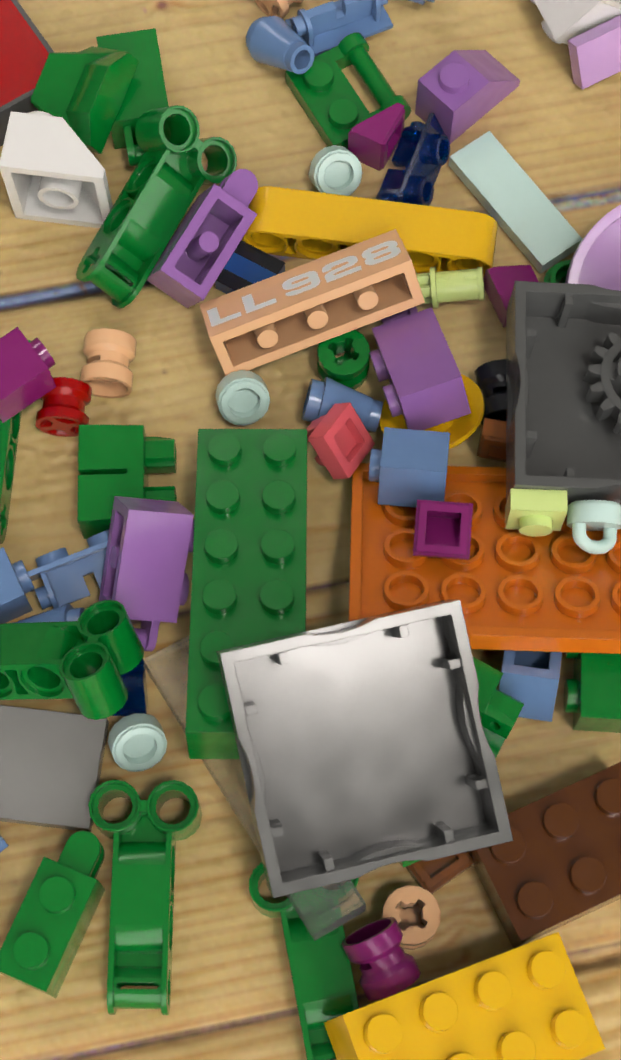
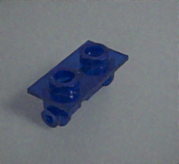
[376,113,450,206]

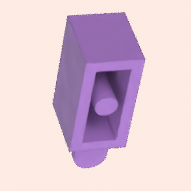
[147,169,258,308]
[369,306,471,430]
[99,496,194,652]

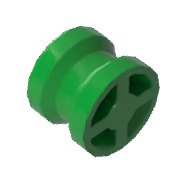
[317,330,370,390]

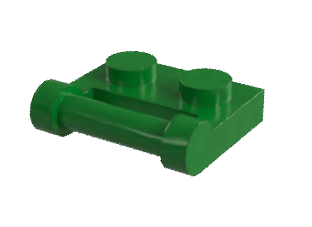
[285,32,412,149]

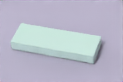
[448,131,583,274]

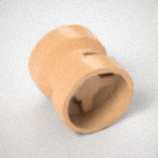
[80,328,137,398]

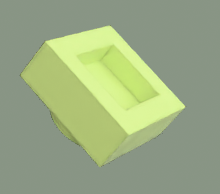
[505,488,568,537]

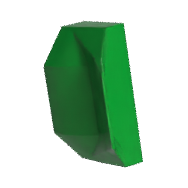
[30,46,139,154]

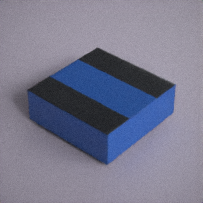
[215,240,285,294]

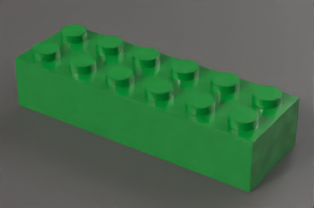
[185,429,307,759]

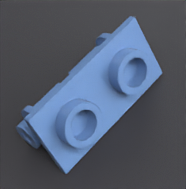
[285,0,393,57]
[27,530,109,609]

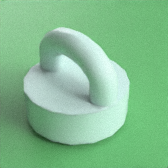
[308,145,362,196]
[215,370,270,426]
[567,500,621,555]
[108,713,167,772]

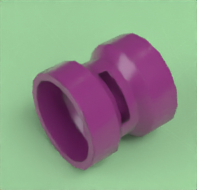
[342,917,421,1000]

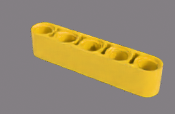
[243,186,498,276]

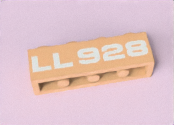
[199,229,425,376]

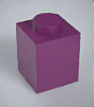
[0,327,56,423]

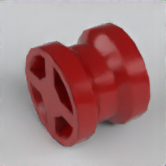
[35,377,92,437]

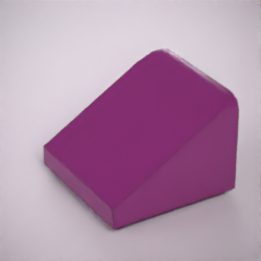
[348,103,405,171]
[484,265,539,328]
[413,499,473,560]

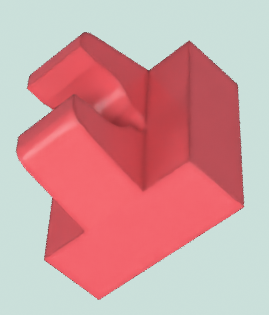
[306,402,375,480]

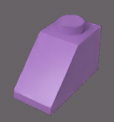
[415,50,520,144]

